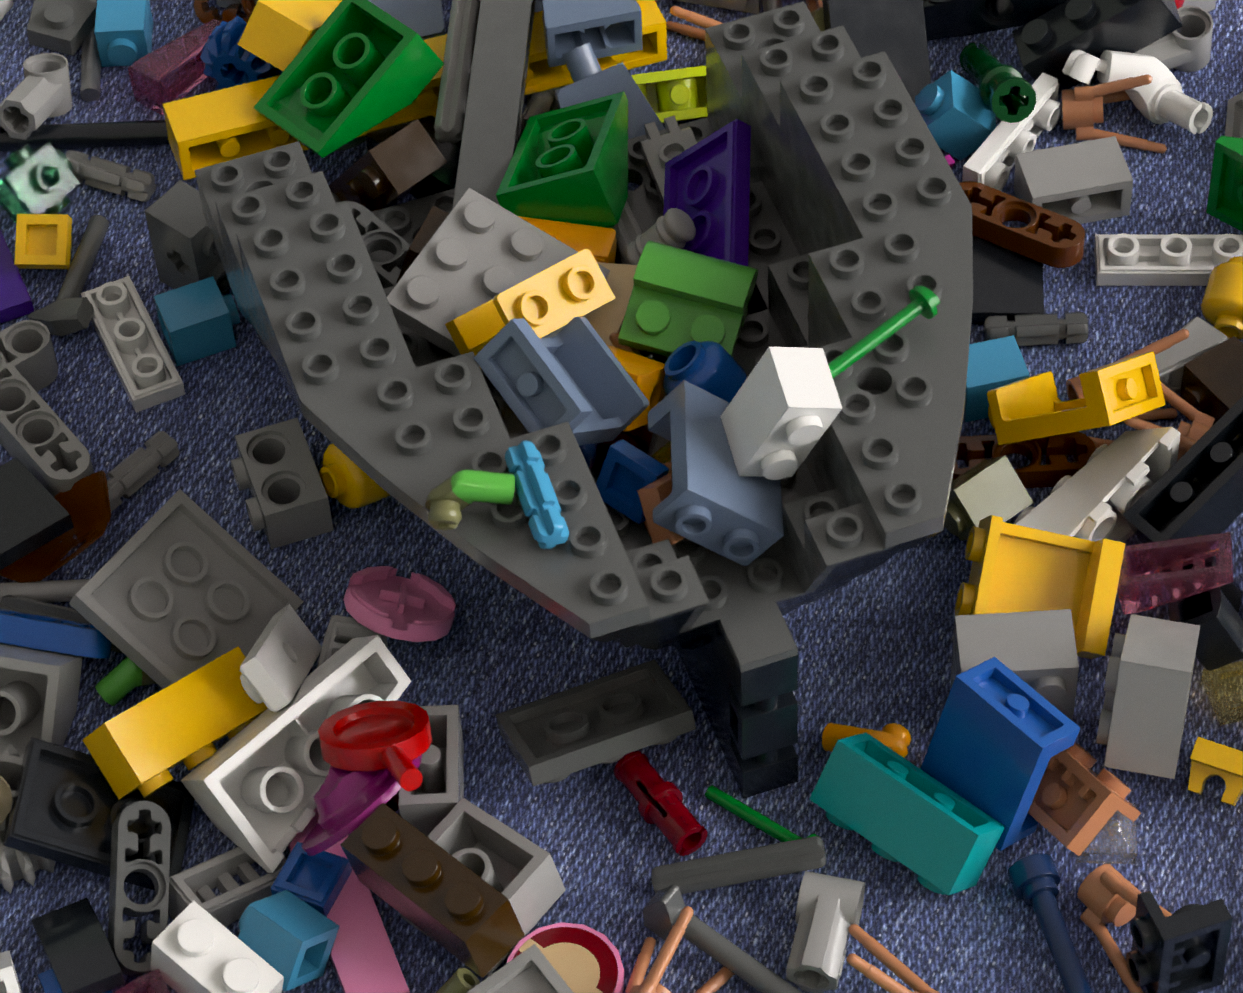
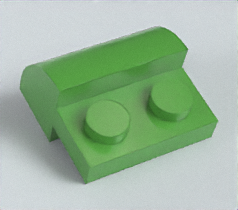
[618,240,758,357]

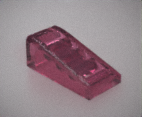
[128,19,221,116]
[1117,532,1234,615]

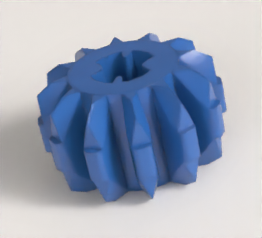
[200,16,283,89]

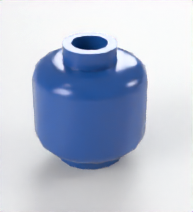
[663,341,747,403]

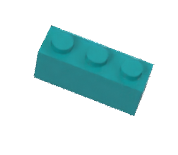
[809,732,1005,896]

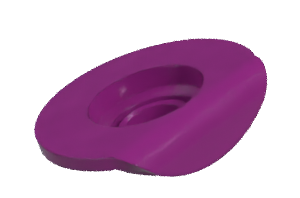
[302,755,422,856]

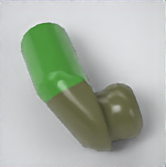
[425,469,515,530]
[95,657,157,706]

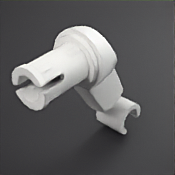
[1062,49,1213,134]

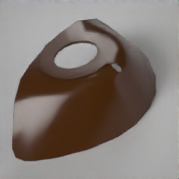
[0,470,111,583]

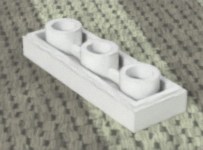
[962,73,1062,191]
[1094,233,1243,286]
[81,276,185,413]
[239,604,322,714]

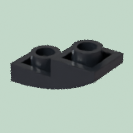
[31,898,125,993]

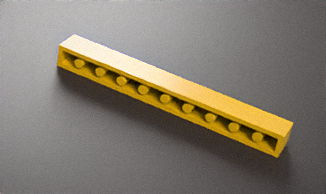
[163,0,667,181]

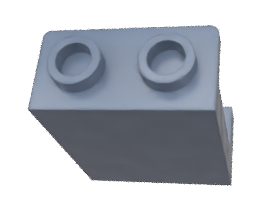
[473,316,649,445]
[648,380,784,565]

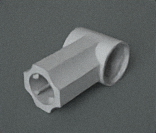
[1135,6,1214,72]
[0,53,73,140]
[786,871,865,993]

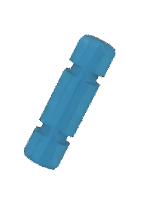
[504,441,569,550]

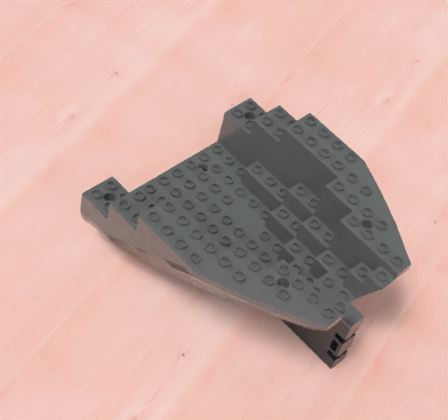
[195,1,973,799]

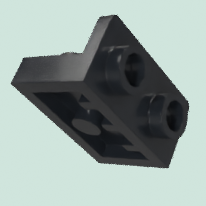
[1126,891,1233,993]

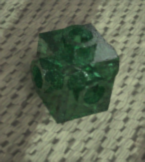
[0,142,80,224]

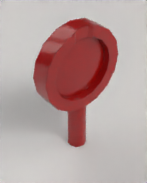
[318,701,432,791]

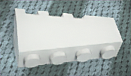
[1014,427,1181,543]
[181,635,411,873]

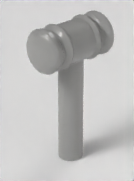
[626,208,696,265]

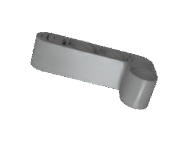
[0,320,94,497]

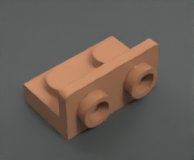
[1028,742,1141,856]

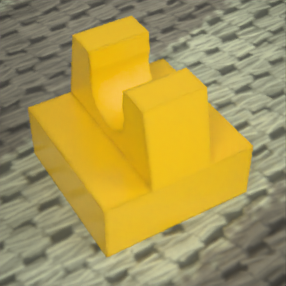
[14,214,72,269]
[1188,736,1243,806]

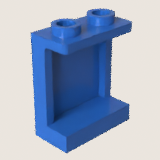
[920,656,1080,851]

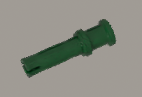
[959,43,1036,123]

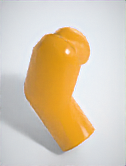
[822,723,911,758]

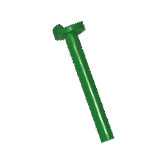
[828,285,941,379]
[705,785,826,850]

